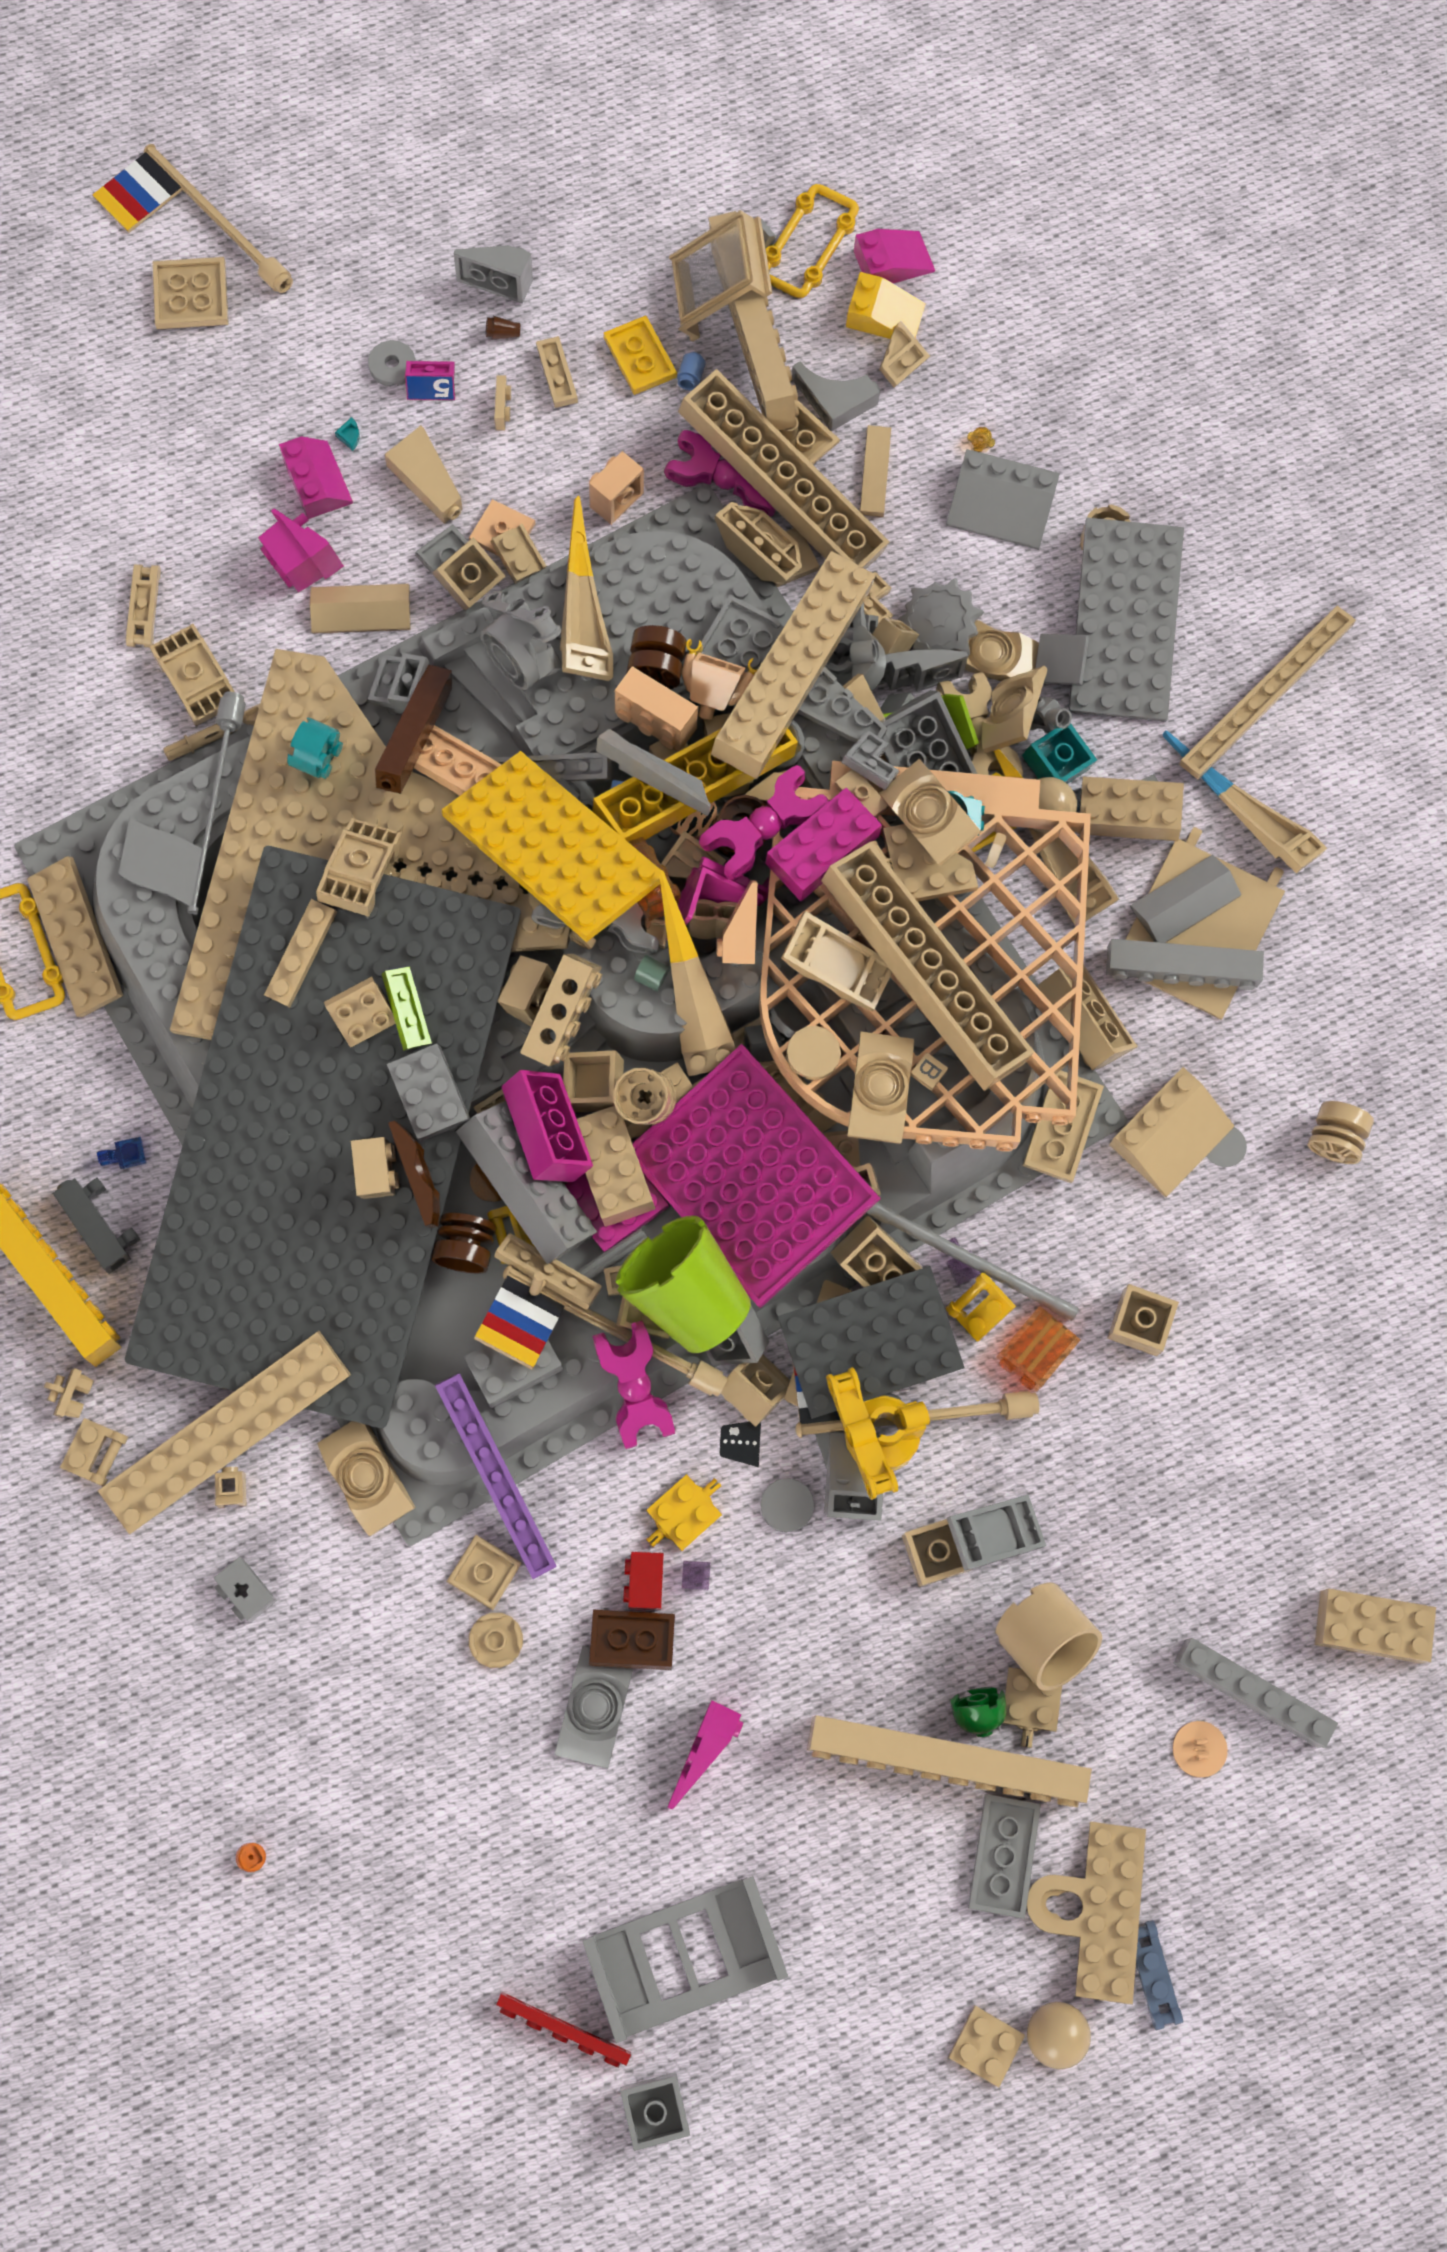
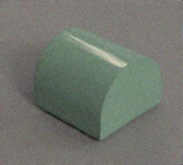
[634,955,670,992]

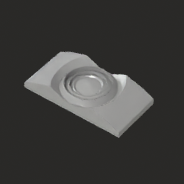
[946,1495,1046,1571]
[555,1646,633,1769]

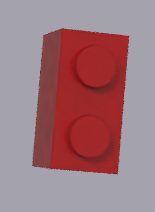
[623,1552,664,1610]

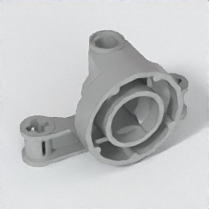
[480,591,562,690]

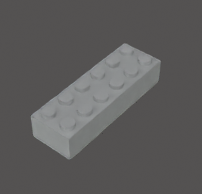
[456,1101,597,1265]

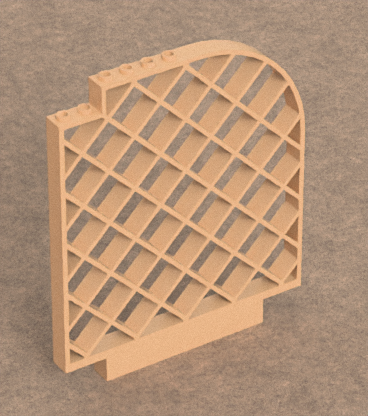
[759,761,1091,1152]

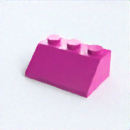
[279,436,353,519]

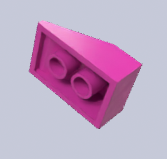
[853,229,935,283]

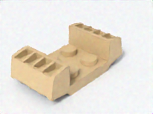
[149,624,235,726]
[316,818,402,917]

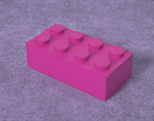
[766,787,882,901]
[501,1070,593,1182]

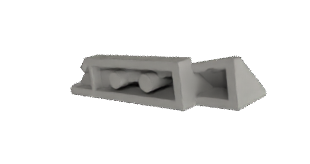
[596,729,711,816]

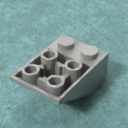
[824,1432,883,1521]

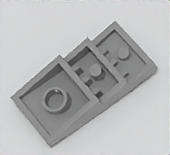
[878,649,968,692]

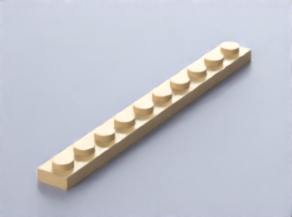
[1179,605,1356,780]

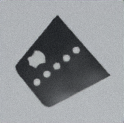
[719,1421,761,1467]

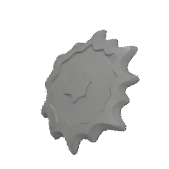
[898,578,984,656]

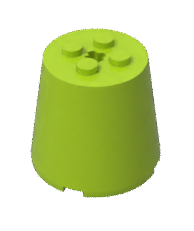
[615,1216,751,1353]

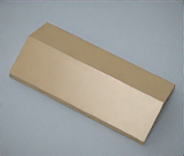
[310,584,411,633]

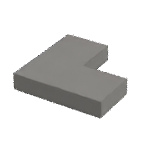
[841,730,899,790]

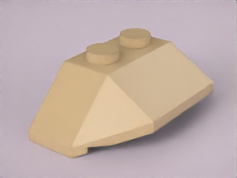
[714,502,802,583]

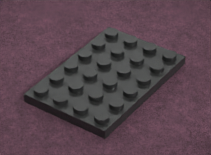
[777,1266,965,1419]

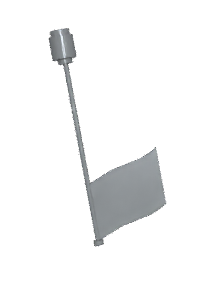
[118,692,246,914]

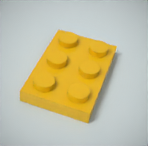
[603,315,677,395]

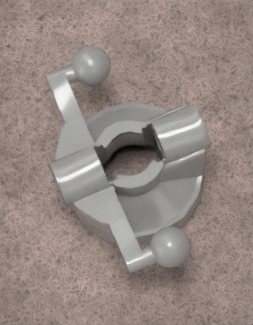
[825,602,887,691]

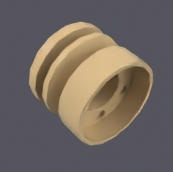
[613,1068,676,1125]
[1307,1101,1374,1164]

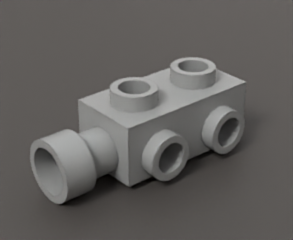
[1030,696,1072,733]

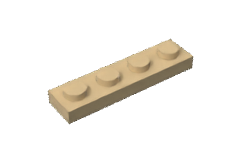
[264,899,337,1007]

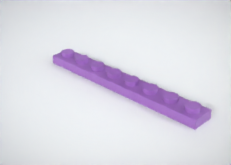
[435,1373,557,1579]

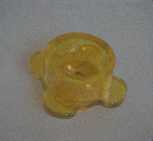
[967,427,995,452]

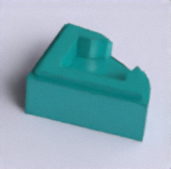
[335,417,360,451]

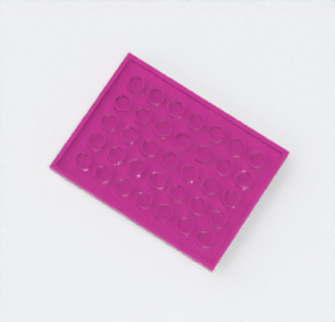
[633,1044,881,1308]

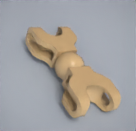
[936,672,1023,777]

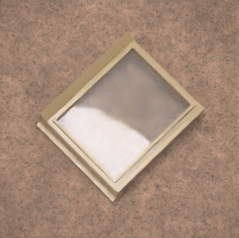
[669,210,772,342]

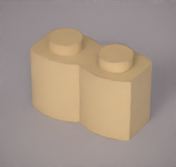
[690,899,738,939]

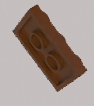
[589,1609,675,1670]

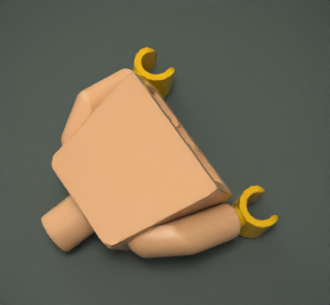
[681,639,762,720]

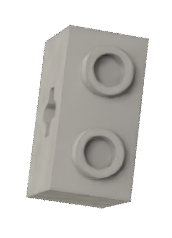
[214,1557,277,1622]

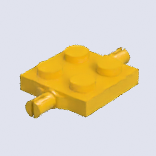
[646,1474,722,1551]

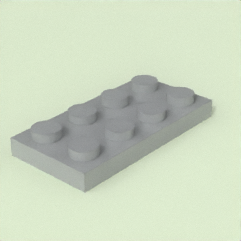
[968,1794,1041,1919]

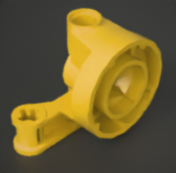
[826,1367,930,1500]

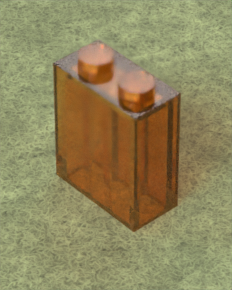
[997,1306,1081,1391]

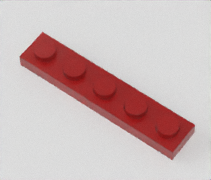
[496,1992,631,2068]

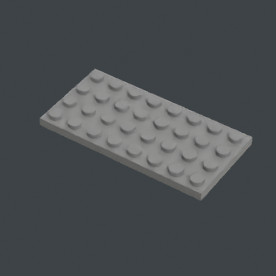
[1069,518,1184,722]

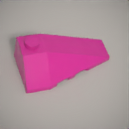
[668,1700,744,1810]

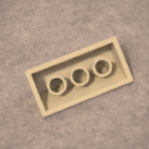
[1037,964,1138,1070]

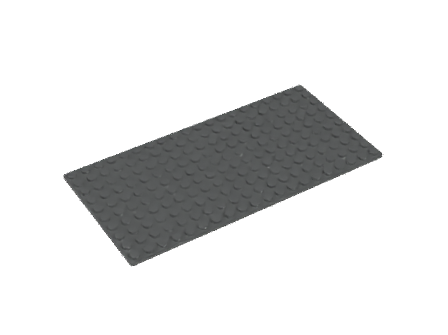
[125,845,521,1428]

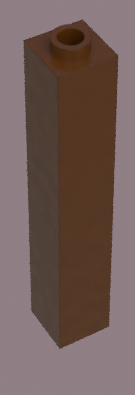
[375,664,452,794]

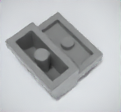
[367,653,429,714]

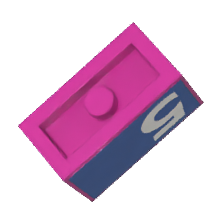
[405,361,455,400]

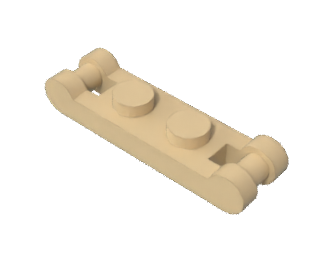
[126,564,161,647]

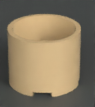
[995,1583,1102,1691]

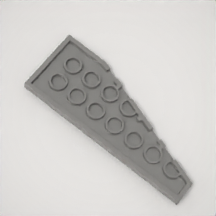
[696,595,887,743]

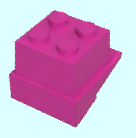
[258,508,344,593]

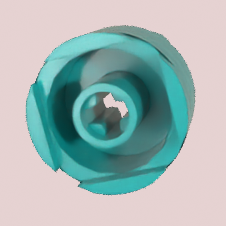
[287,717,343,779]

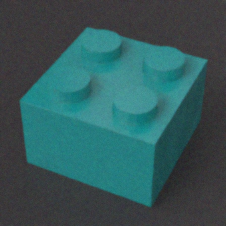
[1021,723,1097,784]

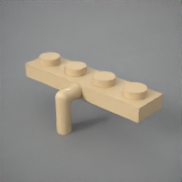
[494,1233,602,1310]

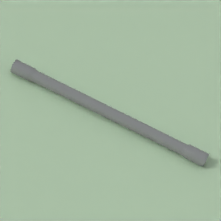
[866,1202,1079,1321]

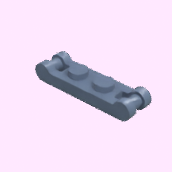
[1136,1920,1183,2031]

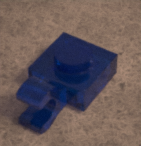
[97,1136,147,1169]

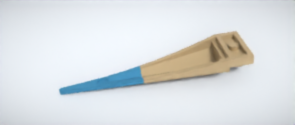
[1163,730,1327,874]

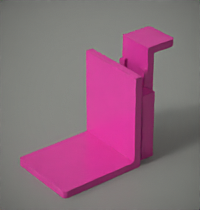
[666,856,769,941]

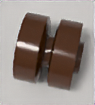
[626,625,686,689]

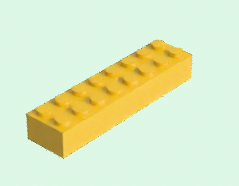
[592,728,798,847]
[0,1183,122,1367]

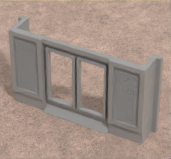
[582,1876,788,2043]

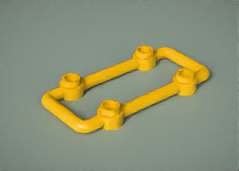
[766,184,859,298]
[0,883,65,1020]

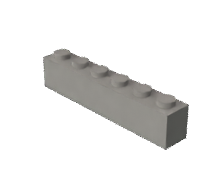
[1106,939,1264,990]
[1173,1638,1338,1748]

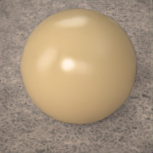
[1031,777,1077,834]
[1027,2002,1091,2070]

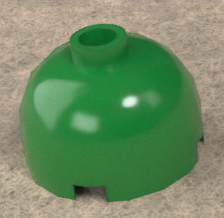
[951,1687,1007,1737]

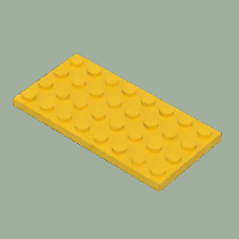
[442,751,660,942]

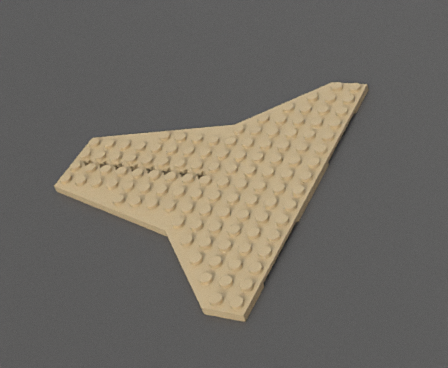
[170,649,572,1040]

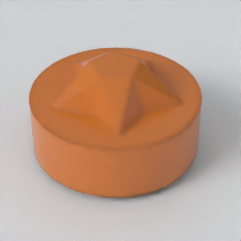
[236,1843,266,1872]

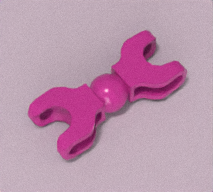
[664,430,776,518]
[699,765,830,881]
[592,1320,675,1450]

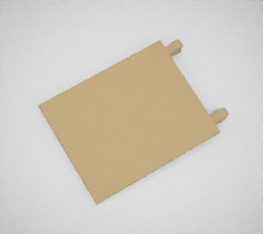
[1125,827,1285,1020]

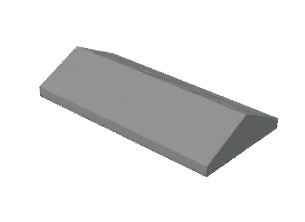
[1130,855,1241,943]

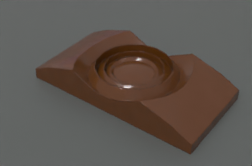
[388,1121,440,1229]

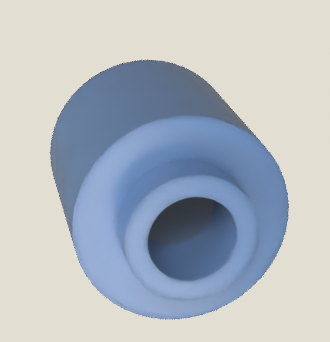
[677,352,706,391]

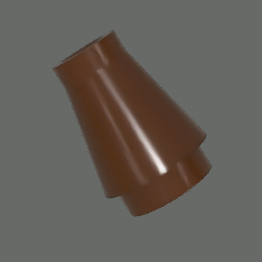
[485,315,521,340]

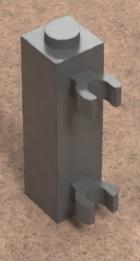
[52,1177,141,1274]

